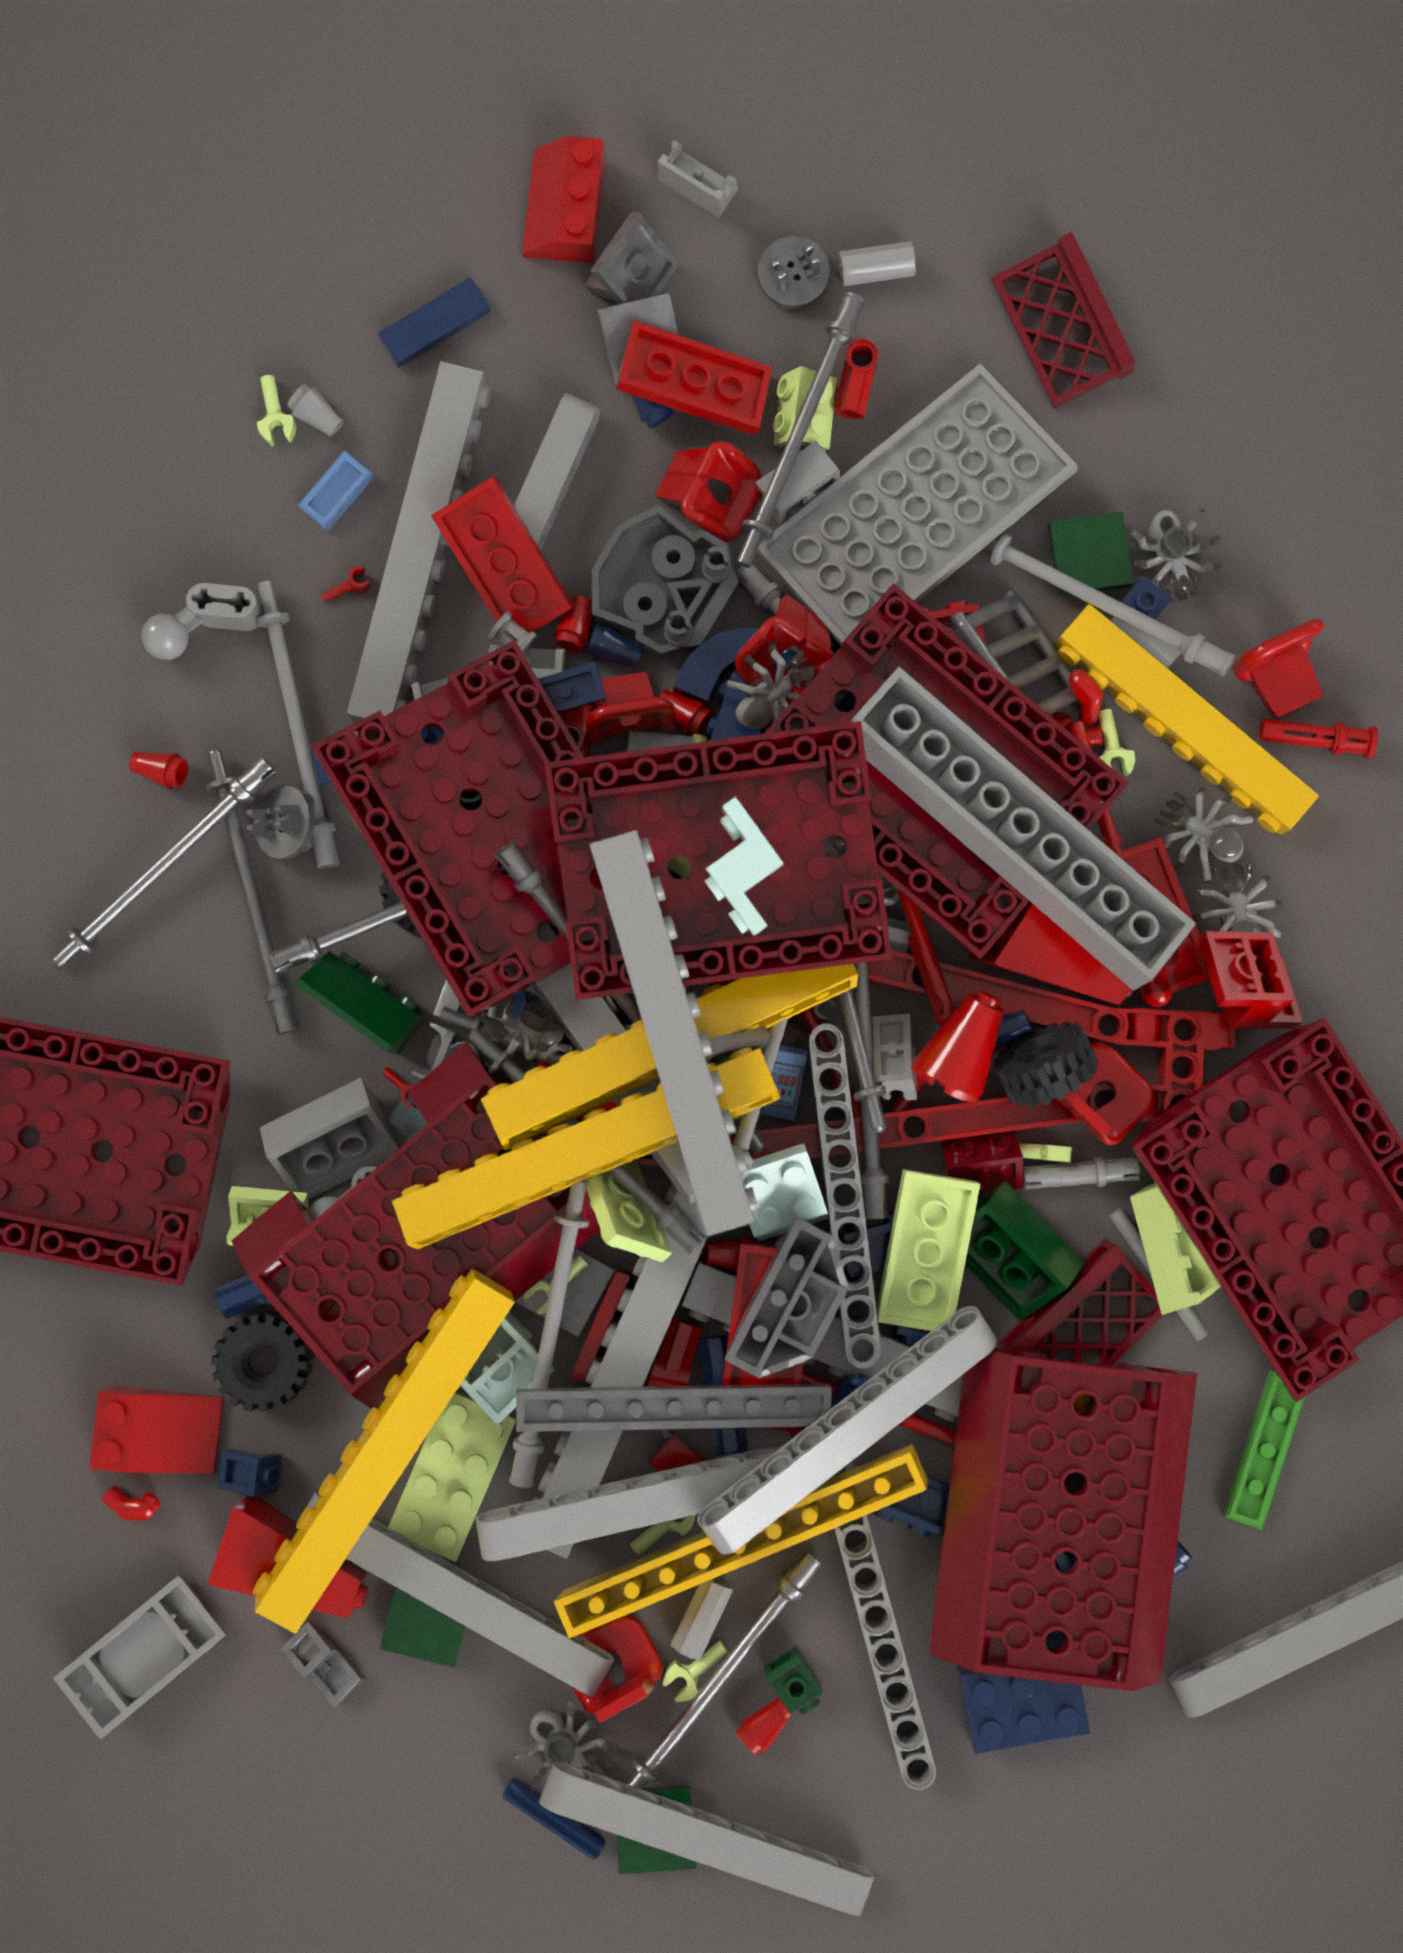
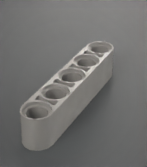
[514,393,601,550]

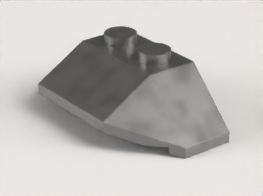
[724,1218,849,1378]

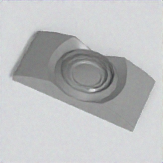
[53,1574,227,1740]

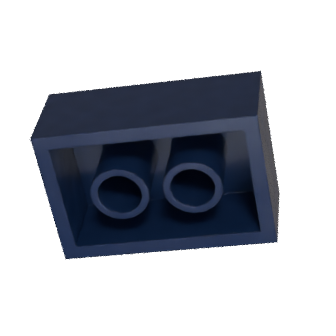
[956,1665,1090,1754]

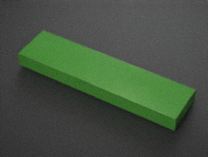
[1222,1370,1305,1530]

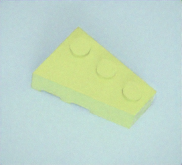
[1130,1183,1221,1315]

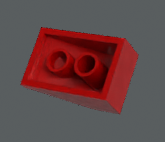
[89,1385,224,1474]

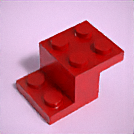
[1199,931,1303,1029]

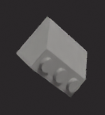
[259,1077,400,1200]

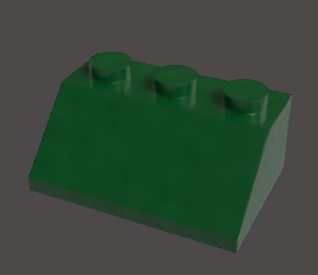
[294,951,425,1055]
[965,1181,1085,1321]

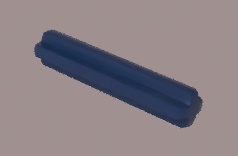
[503,1778,605,1860]

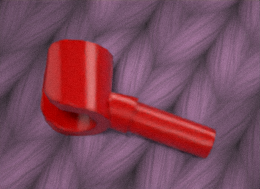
[321,566,371,603]
[382,1067,417,1108]

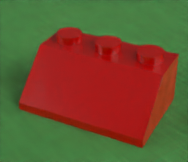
[522,136,606,264]

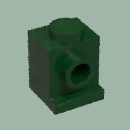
[764,1646,823,1715]

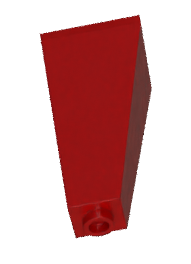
[967,901,1134,1005]
[207,1496,369,1619]

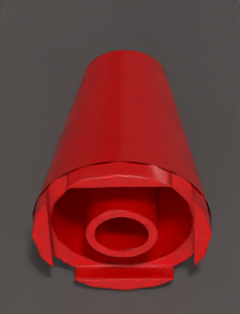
[911,990,1004,1103]

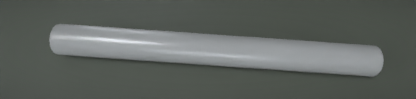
[1109,1207,1209,1341]

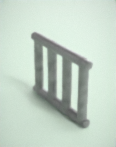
[951,589,1081,715]

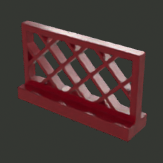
[991,231,1135,409]
[997,1239,1163,1366]

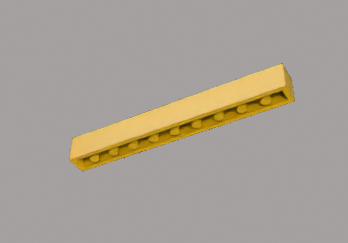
[481,964,858,1150]
[392,1047,781,1250]
[253,1268,515,1634]
[554,1444,928,1638]

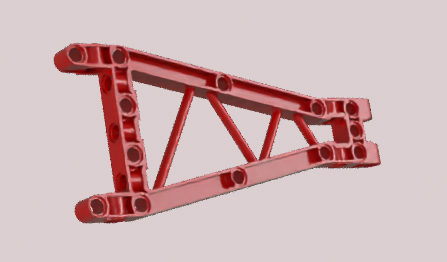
[635,950,1236,1166]

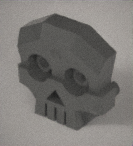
[592,504,739,659]

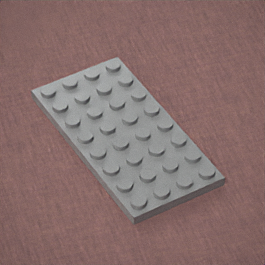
[756,364,1078,646]

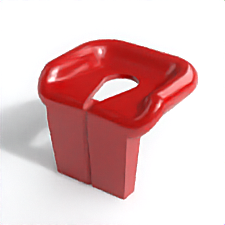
[655,441,762,543]
[735,594,834,704]
[1233,619,1325,720]
[586,671,676,743]
[1056,1044,1153,1145]
[572,1614,663,1723]

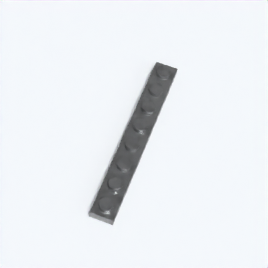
[516,1384,831,1432]

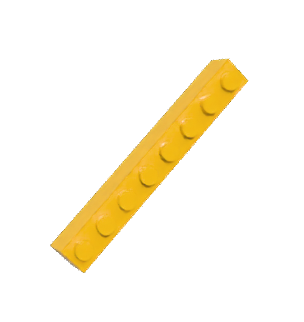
[1054,603,1319,835]

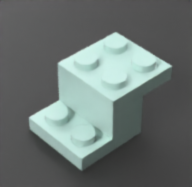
[705,797,784,936]
[743,1143,828,1241]
[460,1311,555,1425]

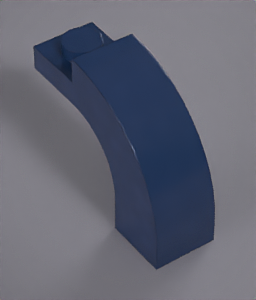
[673,628,800,708]

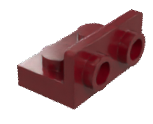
[941,1131,1023,1194]

